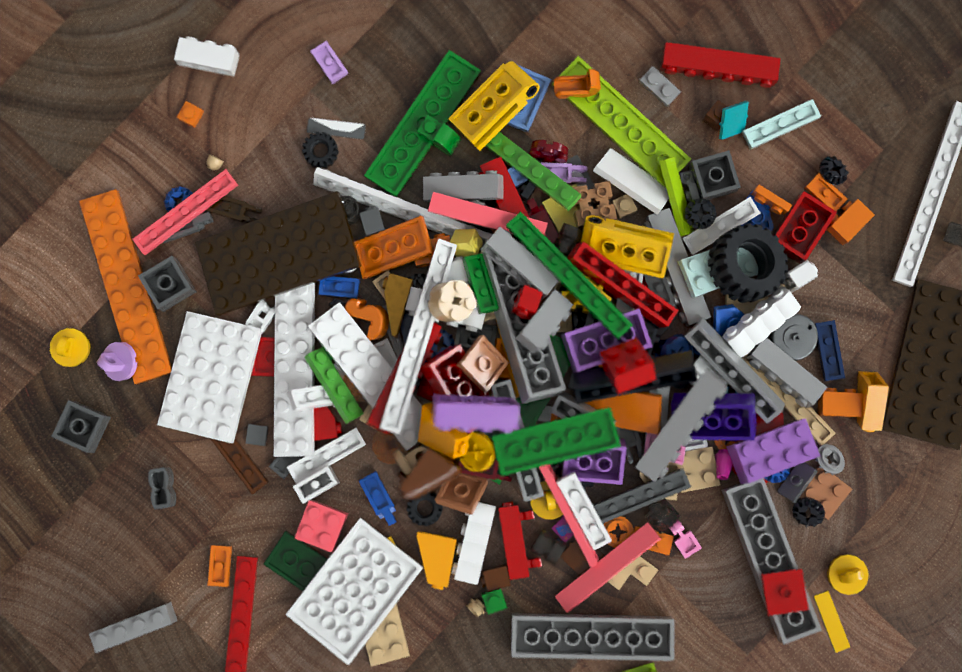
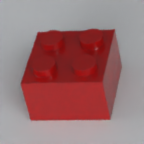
[599,337,656,394]

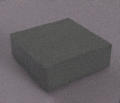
[245,424,269,446]

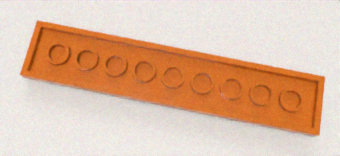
[79,189,172,385]

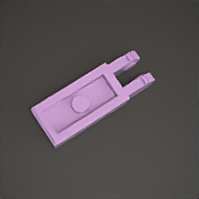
[541,163,587,184]

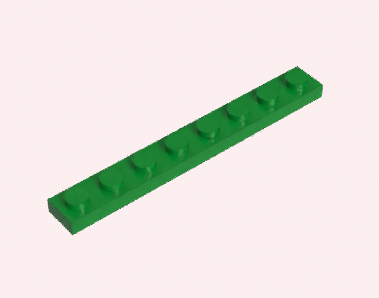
[506,212,633,340]

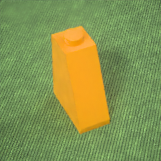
[857,371,889,432]
[418,402,469,459]
[417,531,457,590]

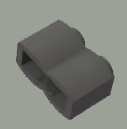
[148,467,177,509]

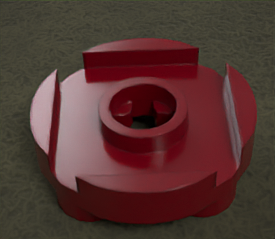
[529,140,568,163]

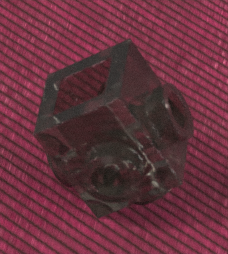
[644,498,681,534]

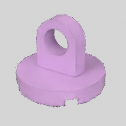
[97,342,137,381]

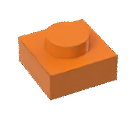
[177,101,204,128]

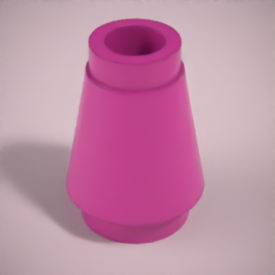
[715,449,733,480]

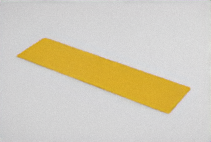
[814,591,850,653]

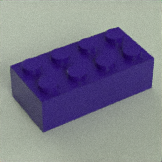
[671,393,757,441]

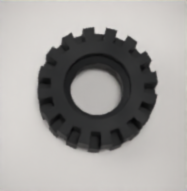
[302,132,339,169]
[407,491,443,526]

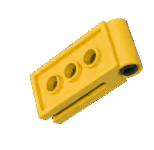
[448,61,540,151]
[580,215,674,279]

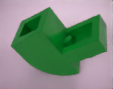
[417,115,461,157]

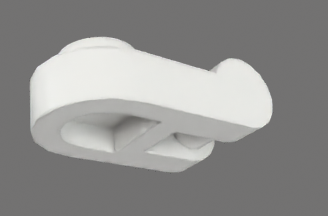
[245,301,275,334]

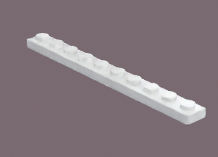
[892,101,962,287]
[313,167,493,249]
[379,239,457,434]

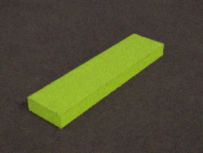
[659,157,694,236]

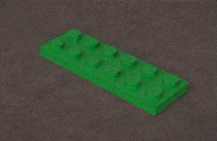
[492,407,621,476]

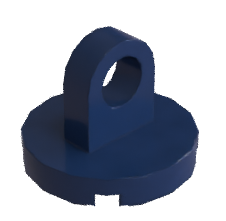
[656,334,695,356]

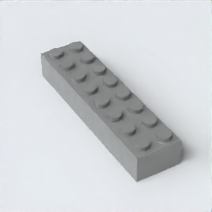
[479,241,566,404]
[721,478,821,644]
[511,613,674,661]

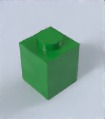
[482,588,507,615]

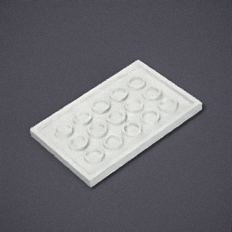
[157,311,262,443]
[286,518,424,665]

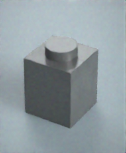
[359,206,385,236]

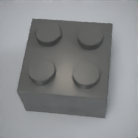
[688,151,741,200]
[138,256,197,312]
[51,400,111,453]

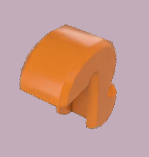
[553,69,601,99]
[345,299,389,340]

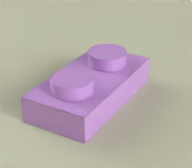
[311,41,348,84]

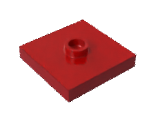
[761,568,809,616]

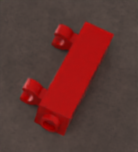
[498,501,542,580]

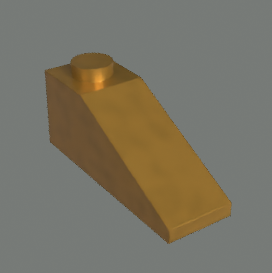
[382,273,413,338]

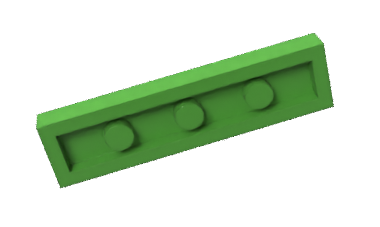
[304,347,364,424]

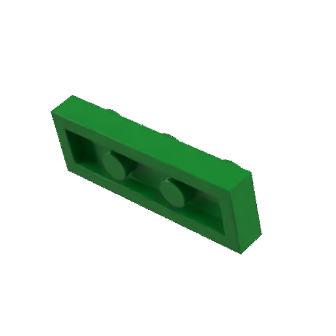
[462,253,499,315]

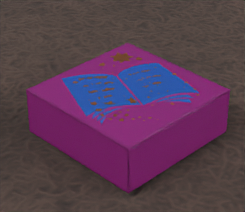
[551,516,574,543]

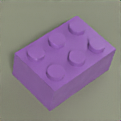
[562,438,626,485]

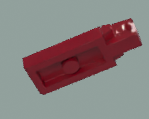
[526,198,562,247]

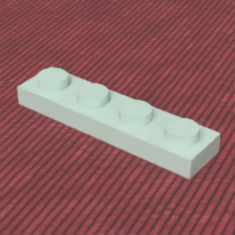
[742,99,821,150]

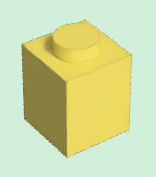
[450,229,483,257]

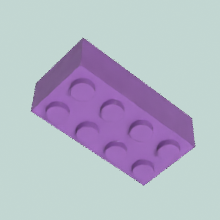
[561,308,652,373]
[432,394,519,433]
[727,418,820,484]

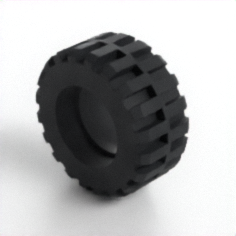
[708,223,788,303]

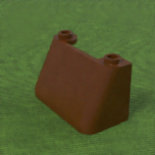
[398,443,461,500]

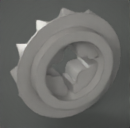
[815,444,845,475]

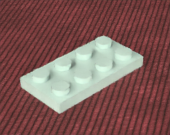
[678,248,758,298]

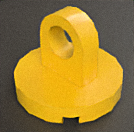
[50,328,90,367]
[459,431,496,472]
[530,480,563,519]
[827,554,869,595]

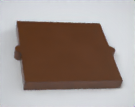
[560,540,605,576]

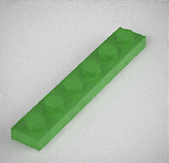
[485,132,582,211]

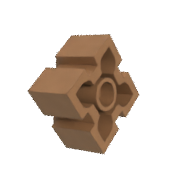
[573,181,617,230]

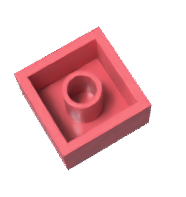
[295,500,349,552]

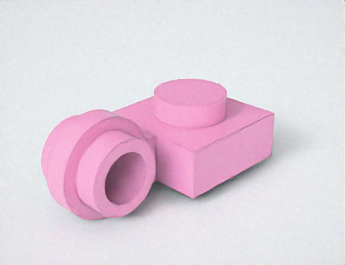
[668,520,702,559]

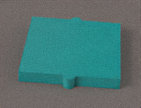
[719,101,749,140]

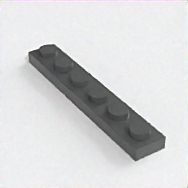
[593,468,691,523]

